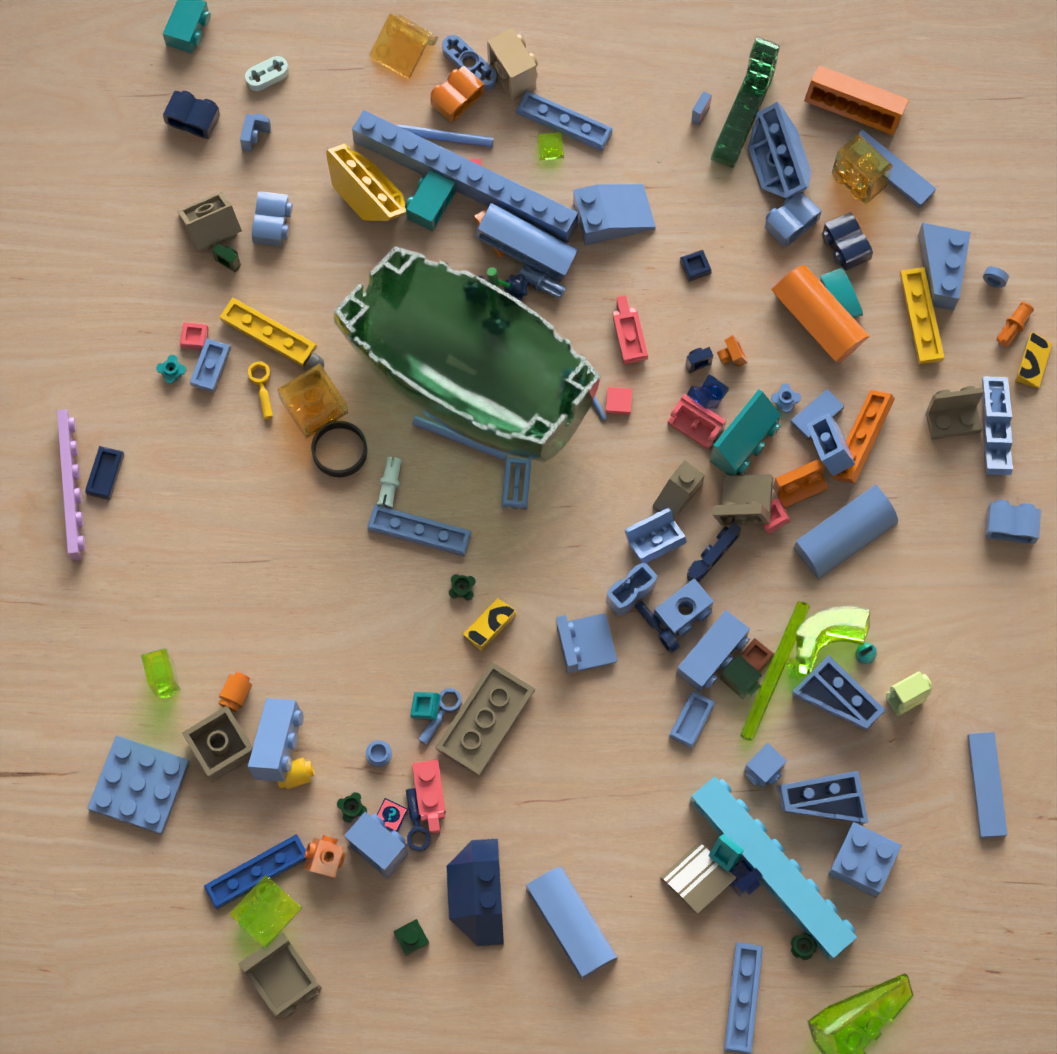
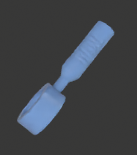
[418,688,461,745]

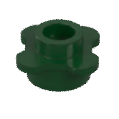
[449,574,476,601]
[337,792,367,823]

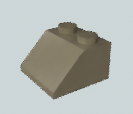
[178,192,242,251]

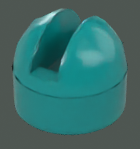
[855,642,877,664]

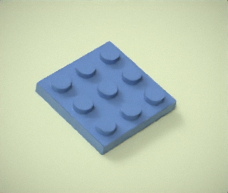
[87,735,190,835]

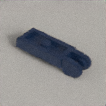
[687,523,741,582]

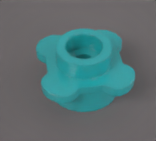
[156,355,186,383]

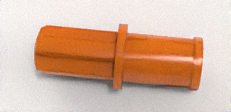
[996,301,1034,347]

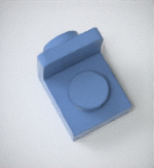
[240,114,271,152]

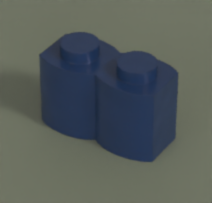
[163,91,220,139]
[822,212,873,271]

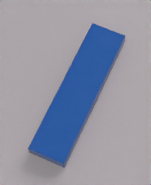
[204,834,307,910]

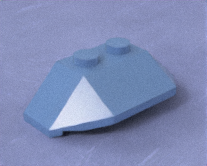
[748,102,812,199]

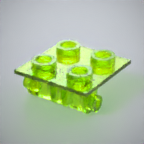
[229,875,302,948]

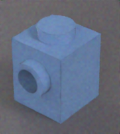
[744,743,787,788]

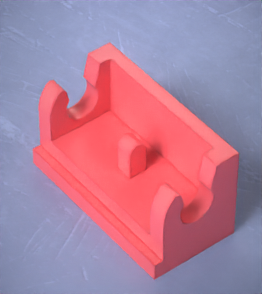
[667,394,726,450]

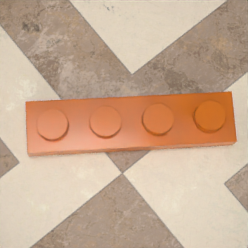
[830,390,895,484]

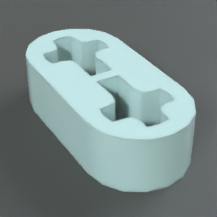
[245,56,289,91]

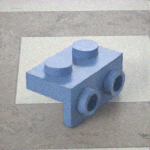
[625,508,687,563]

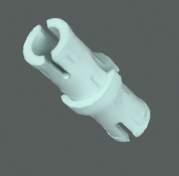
[377,457,402,509]

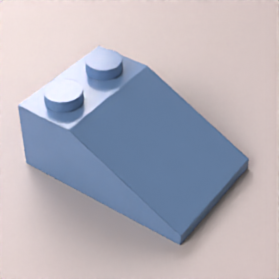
[573,184,656,245]

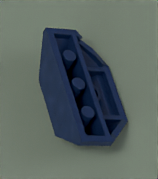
[446,839,504,946]

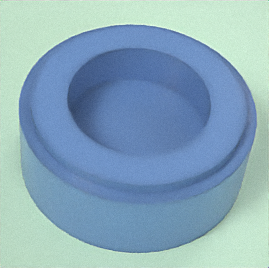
[983,266,1009,288]

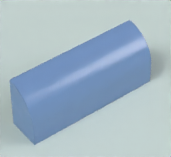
[473,203,577,283]
[793,484,898,580]
[526,867,618,980]

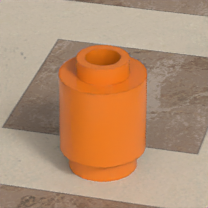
[218,672,252,712]

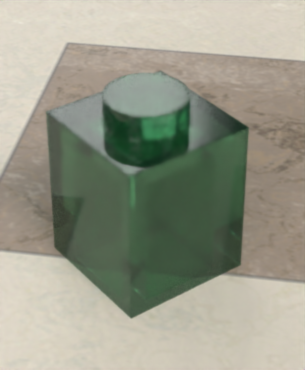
[720,655,762,699]

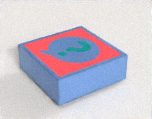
[691,91,712,125]

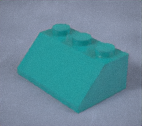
[710,389,781,476]

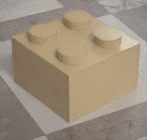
[487,28,538,101]

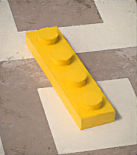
[899,267,944,365]
[220,297,317,367]

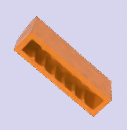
[804,66,909,135]
[771,265,870,363]

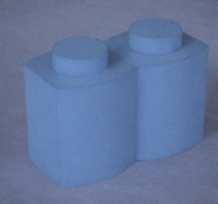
[251,192,293,247]
[764,192,822,248]
[985,500,1041,544]
[606,563,657,616]

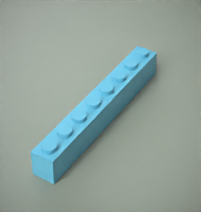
[690,776,857,962]

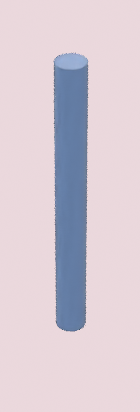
[398,124,494,147]
[412,415,508,460]

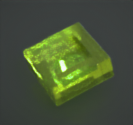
[537,132,564,160]

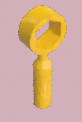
[248,361,273,420]

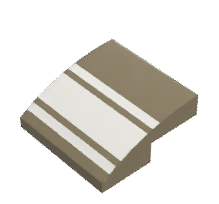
[660,842,737,915]

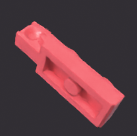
[613,295,648,364]
[412,760,446,834]

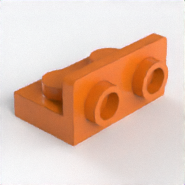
[773,458,828,509]

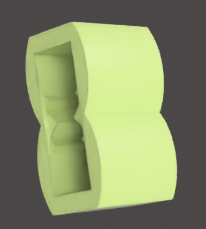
[886,672,932,716]

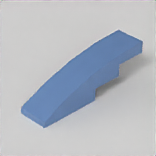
[982,377,1013,475]

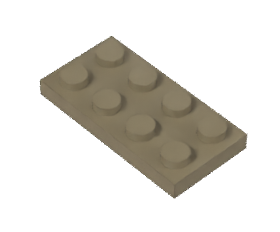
[435,662,535,777]

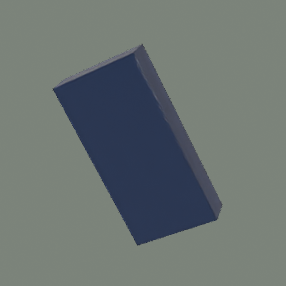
[85,446,125,500]

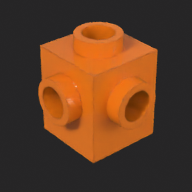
[304,835,345,878]

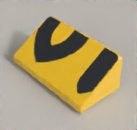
[1015,332,1052,389]
[463,598,516,652]

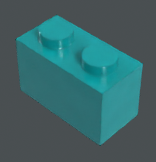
[163,0,211,53]
[405,170,456,232]

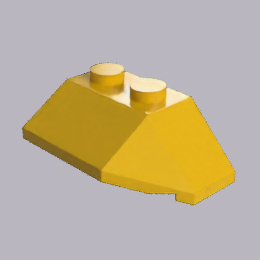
[326,144,406,221]

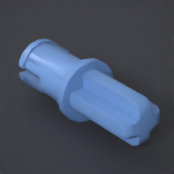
[518,265,566,299]

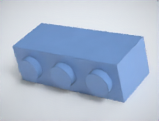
[676,610,750,693]
[248,698,304,782]

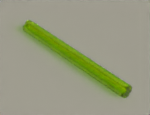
[740,601,810,742]

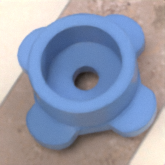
[771,384,801,413]

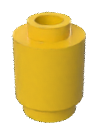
[277,757,315,790]

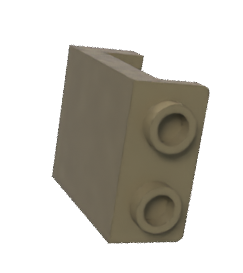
[239,932,321,1019]

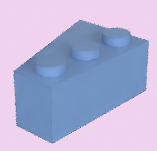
[918,223,971,310]
[777,771,869,824]

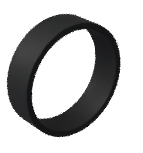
[311,421,367,478]

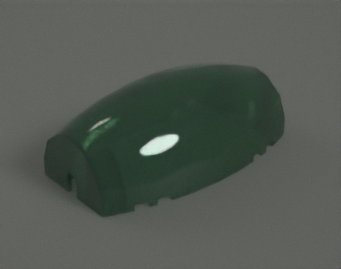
[334,247,601,462]

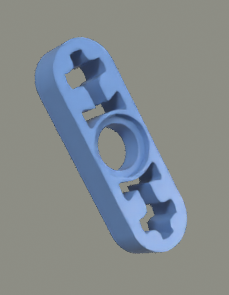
[442,35,497,91]

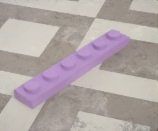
[57,409,86,561]

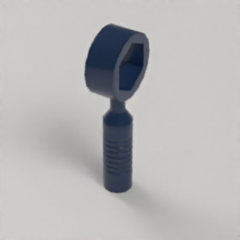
[635,601,680,653]
[405,788,431,852]

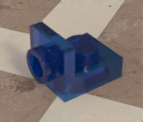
[687,375,729,409]

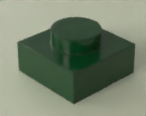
[212,243,241,272]
[393,919,429,956]

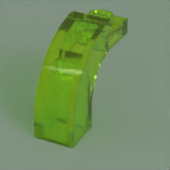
[796,606,870,674]

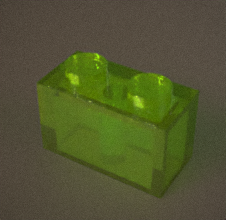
[141,648,181,698]

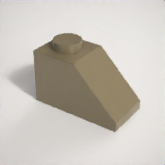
[652,460,705,519]

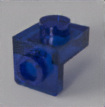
[730,861,763,897]

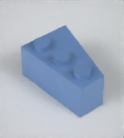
[792,655,885,732]

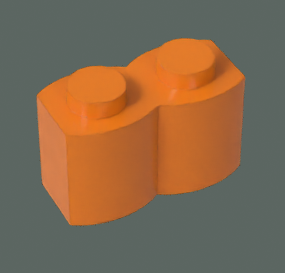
[430,66,485,123]

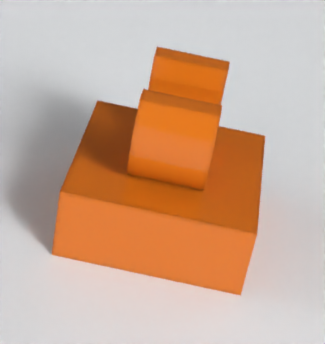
[717,335,748,367]

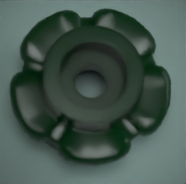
[791,933,817,960]

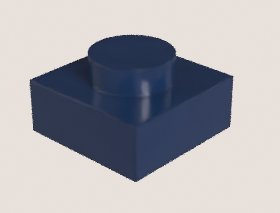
[685,347,714,373]

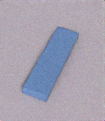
[516,91,613,151]
[846,129,936,208]
[367,505,472,557]
[967,732,1007,838]
[724,942,763,1054]

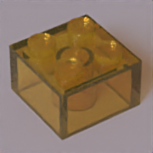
[832,134,893,205]
[277,363,348,438]

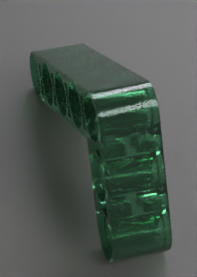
[710,36,780,168]

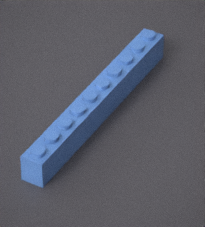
[352,110,578,243]

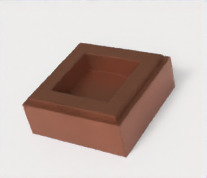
[738,638,774,675]

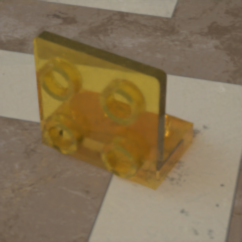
[369,13,438,78]

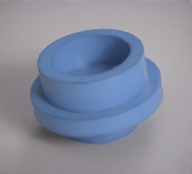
[366,740,392,767]

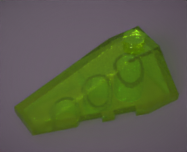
[807,973,914,1054]

